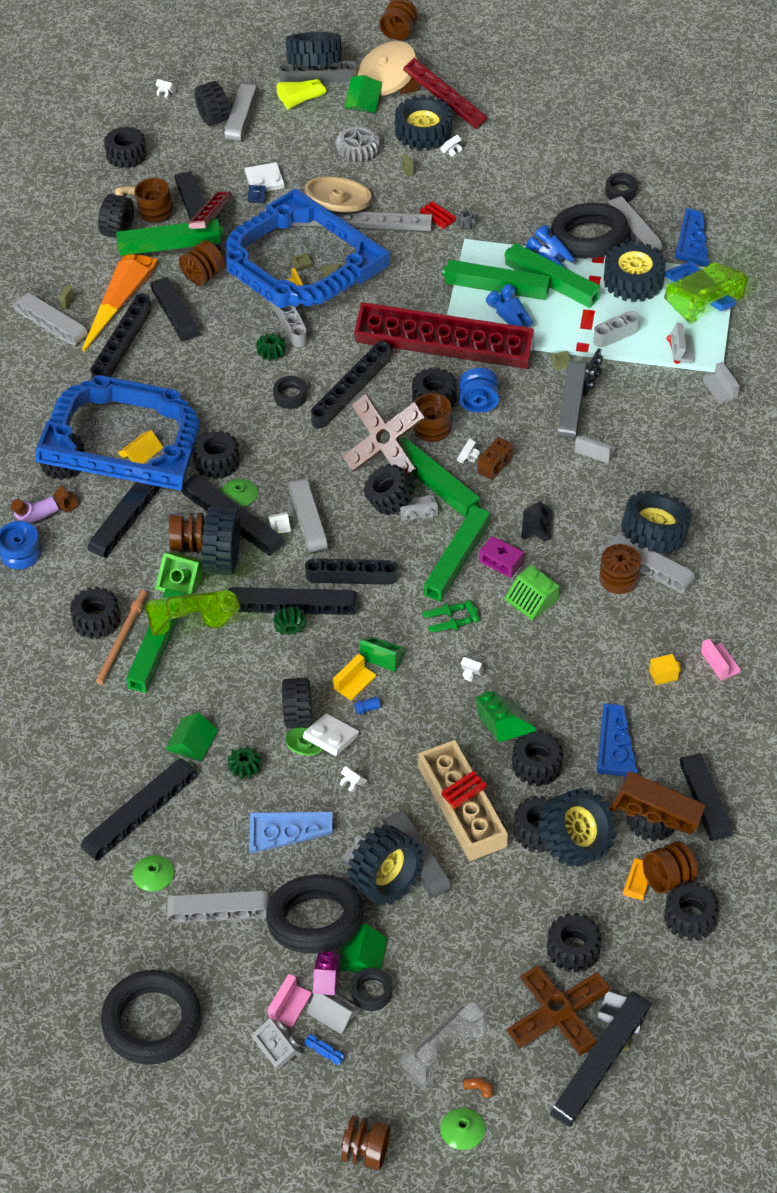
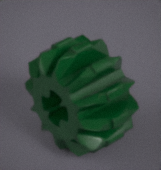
[256,332,286,362]
[273,606,306,636]
[228,745,262,780]

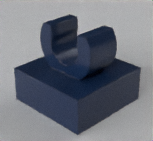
[247,185,266,203]

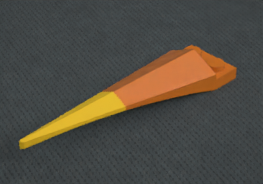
[82,254,158,352]

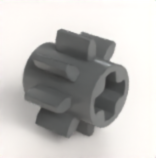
[456,209,476,230]

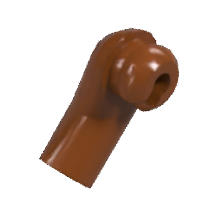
[463,1078,494,1098]

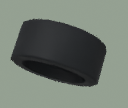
[605,172,637,202]
[273,376,307,409]
[351,968,392,1011]

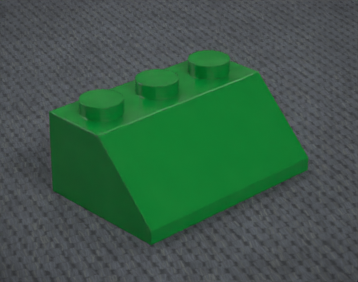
[475,691,536,742]

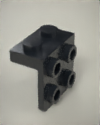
[583,348,603,396]

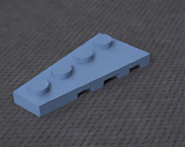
[249,812,333,853]

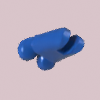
[525,225,575,269]
[486,284,533,327]

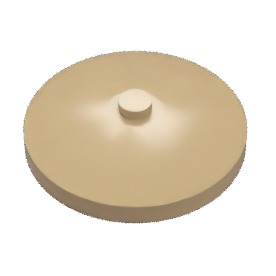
[357,41,418,96]
[304,176,371,212]

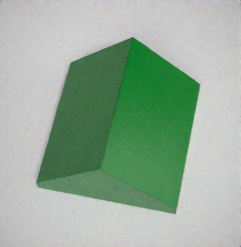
[344,75,382,114]
[359,636,407,672]
[165,712,218,762]
[339,924,387,973]

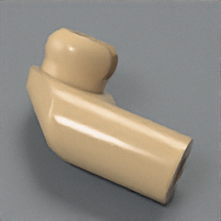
[114,186,135,196]

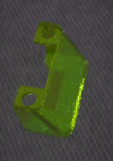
[145,590,240,636]

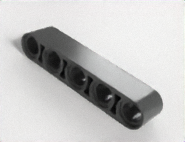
[279,61,357,83]
[558,360,587,438]
[383,810,451,898]

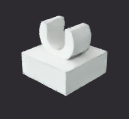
[156,79,176,99]
[440,134,462,157]
[456,438,480,463]
[268,512,291,534]
[461,657,484,682]
[340,766,367,792]

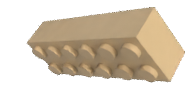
[418,740,508,862]

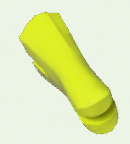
[276,79,326,110]

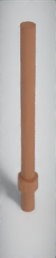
[96,590,147,684]

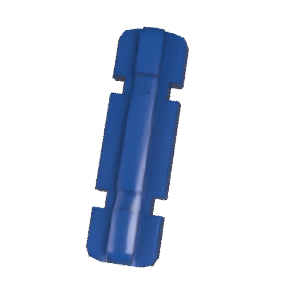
[305,1034,345,1065]

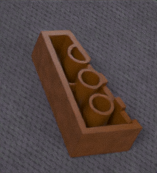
[609,771,705,835]

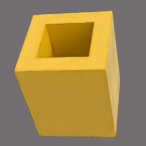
[649,654,681,685]

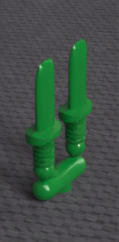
[422,600,480,632]

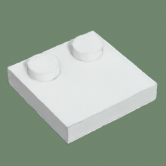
[245,162,284,191]
[303,713,359,756]

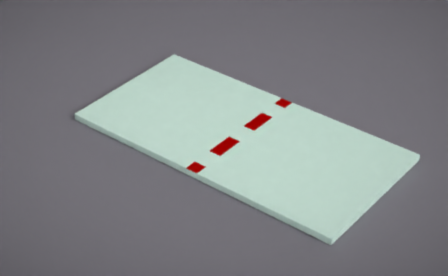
[447,239,735,372]

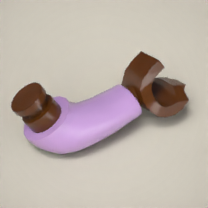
[11,485,78,523]

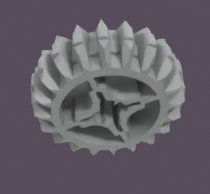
[336,125,380,163]

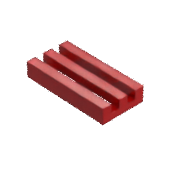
[420,201,456,229]
[441,770,487,809]

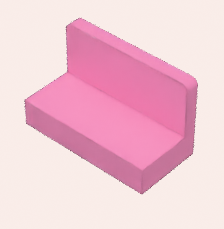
[701,639,741,680]
[268,974,311,1028]

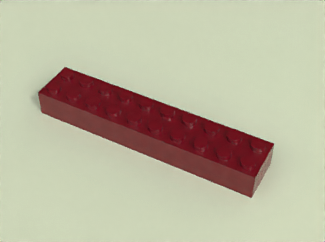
[354,302,535,369]

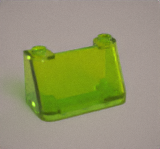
[664,262,748,324]

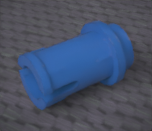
[354,696,380,715]

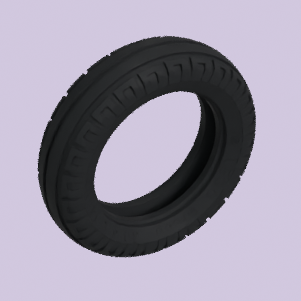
[550,203,629,259]
[266,874,364,954]
[101,970,202,1065]

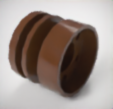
[379,0,418,41]
[134,178,174,223]
[179,240,225,286]
[413,393,451,442]
[169,513,205,552]
[599,544,641,594]
[642,841,698,894]
[341,1115,391,1171]

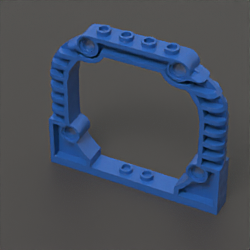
[226,188,390,308]
[36,375,200,491]

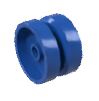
[460,368,499,412]
[0,521,41,569]

